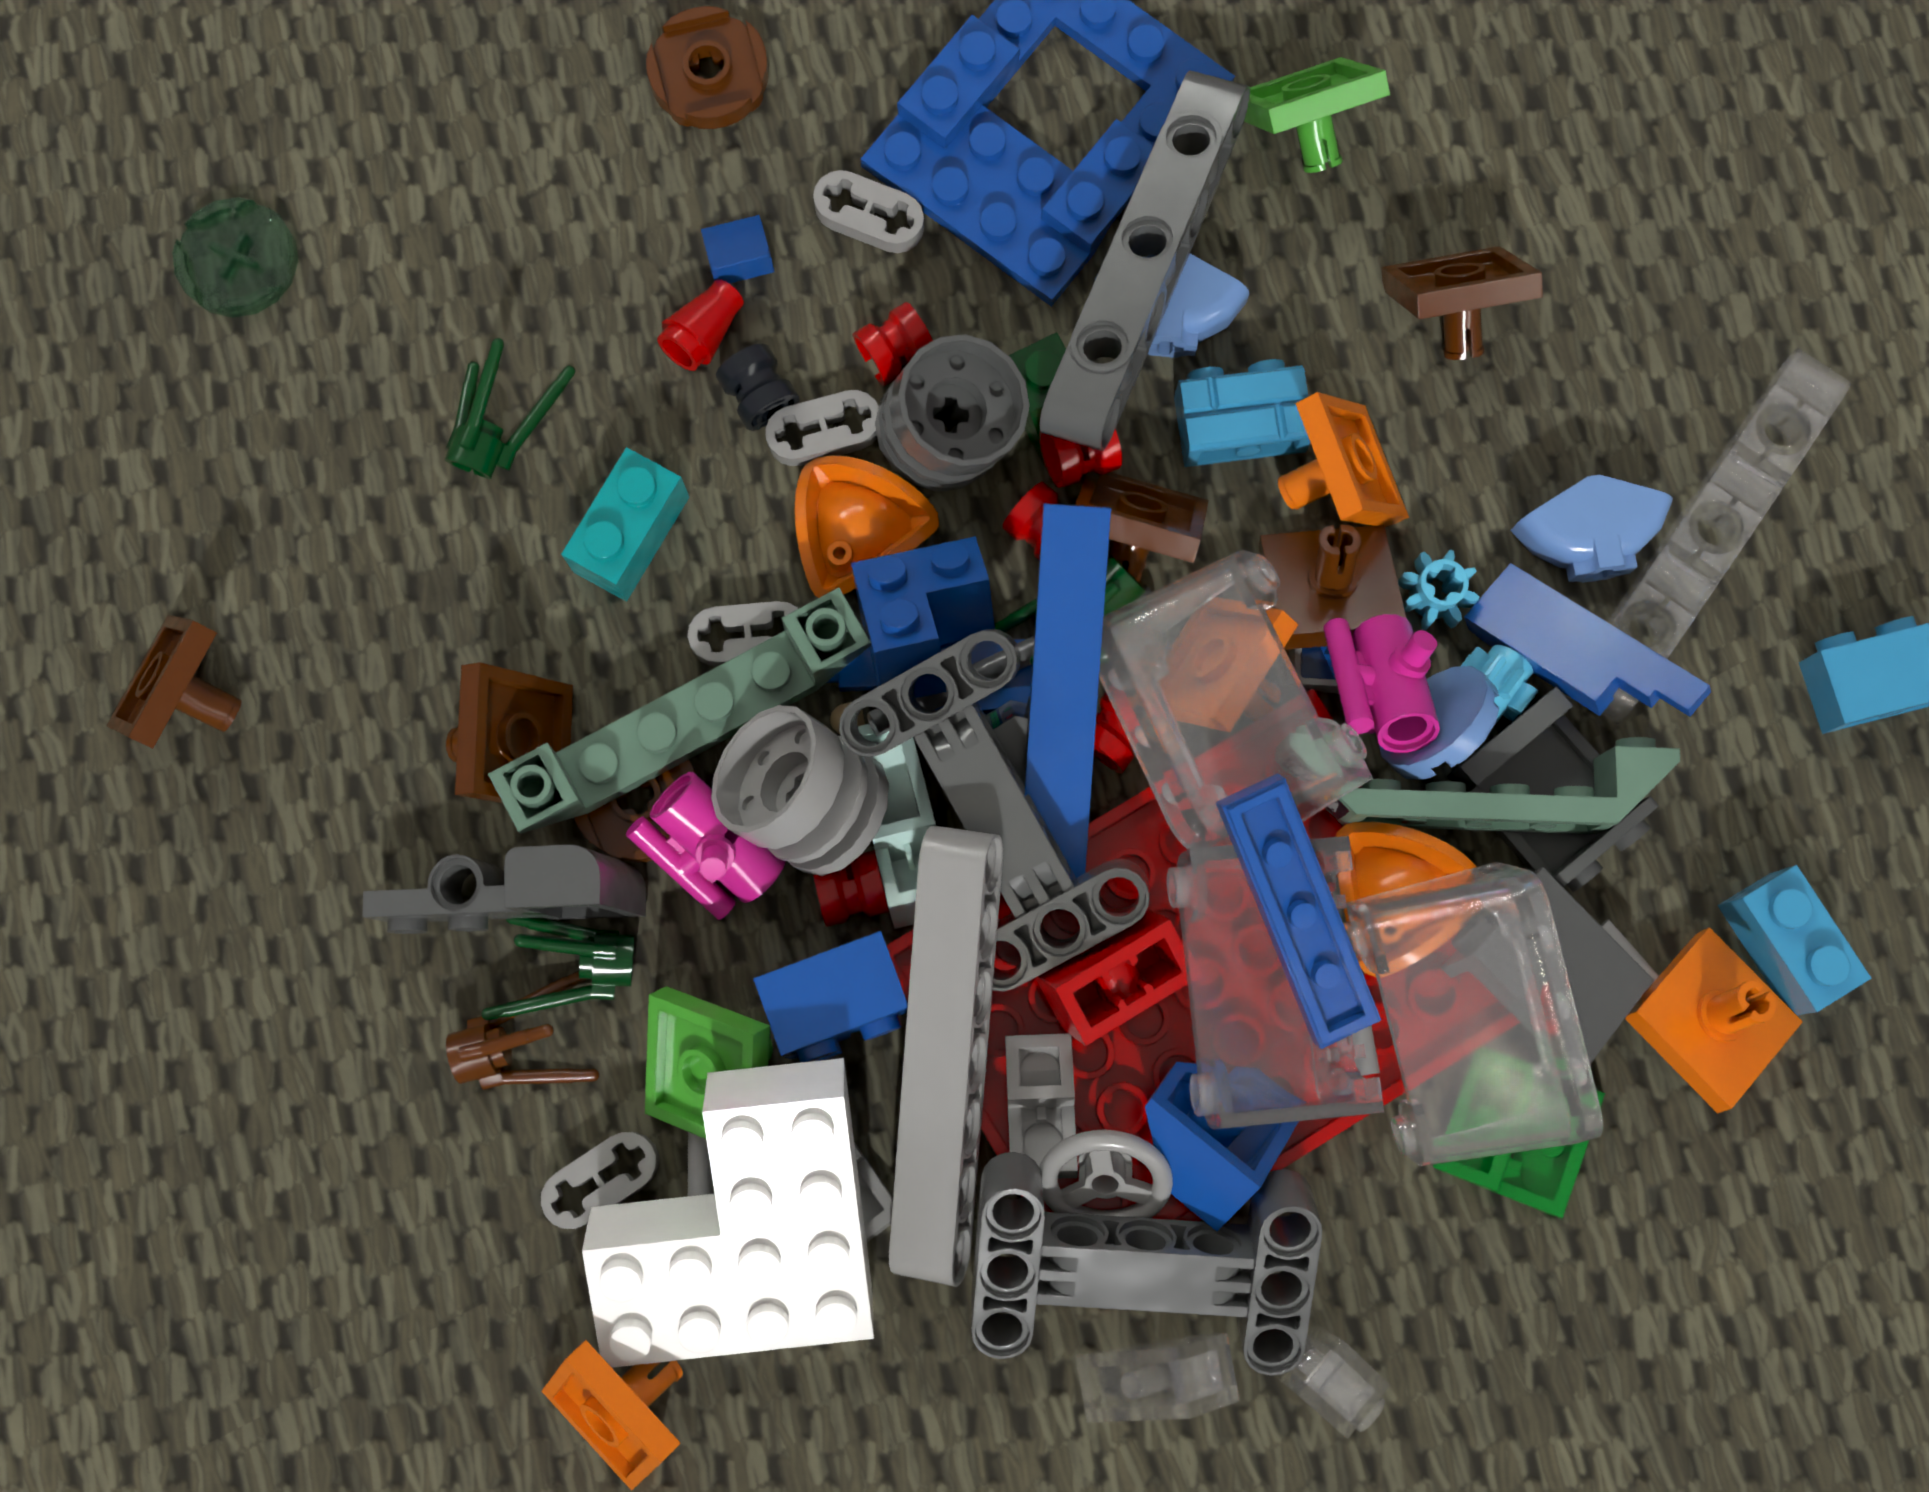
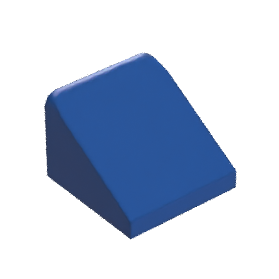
[701,215,774,284]

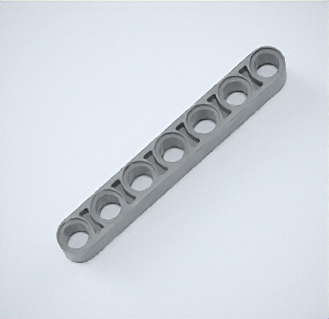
[889,825,1003,1287]

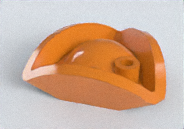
[795,456,939,598]
[1335,822,1484,977]

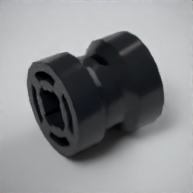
[715,343,800,431]

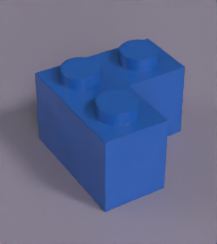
[851,536,995,698]
[753,931,908,1063]

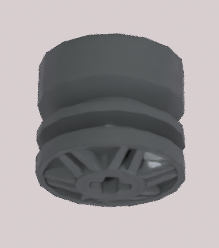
[875,334,1030,492]

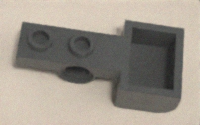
[362,845,646,934]

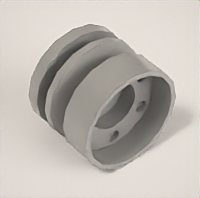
[711,705,889,876]

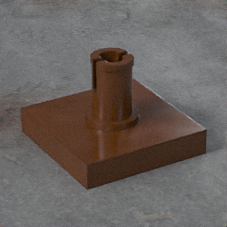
[1381,246,1543,360]
[1075,471,1209,585]
[1259,524,1407,650]
[107,615,242,749]
[446,662,573,803]

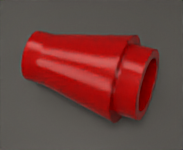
[657,279,744,371]

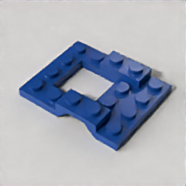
[860,0,1235,307]

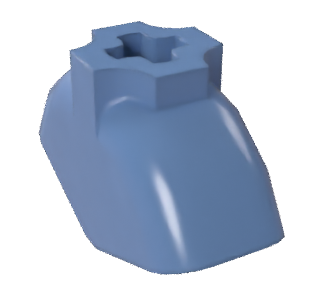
[1095,254,1249,358]
[1510,475,1673,583]

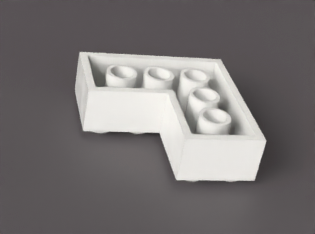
[582,1058,874,1368]

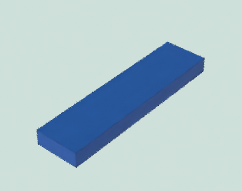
[1215,773,1381,1049]

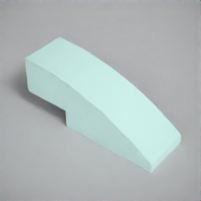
[858,724,936,929]

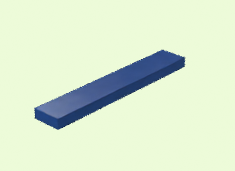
[1025,503,1111,878]

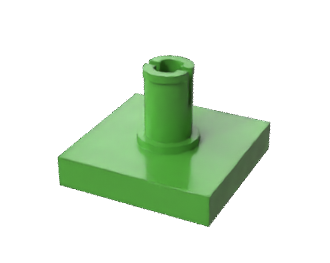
[1244,57,1390,173]
[645,986,773,1139]

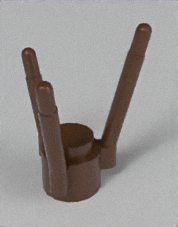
[446,970,599,1090]

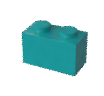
[561,447,690,602]

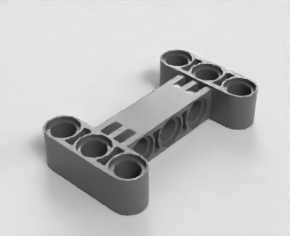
[839,629,1149,992]
[971,1152,1322,1376]

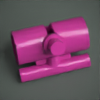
[1323,614,1440,753]
[625,772,785,920]

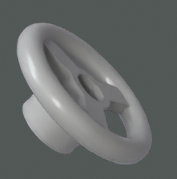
[1039,1129,1173,1218]

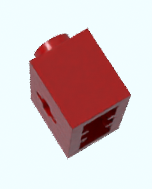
[1035,908,1200,1046]

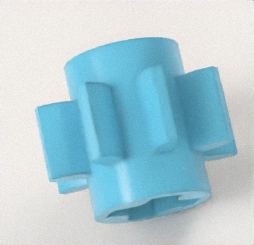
[1398,550,1480,630]
[1461,645,1538,724]

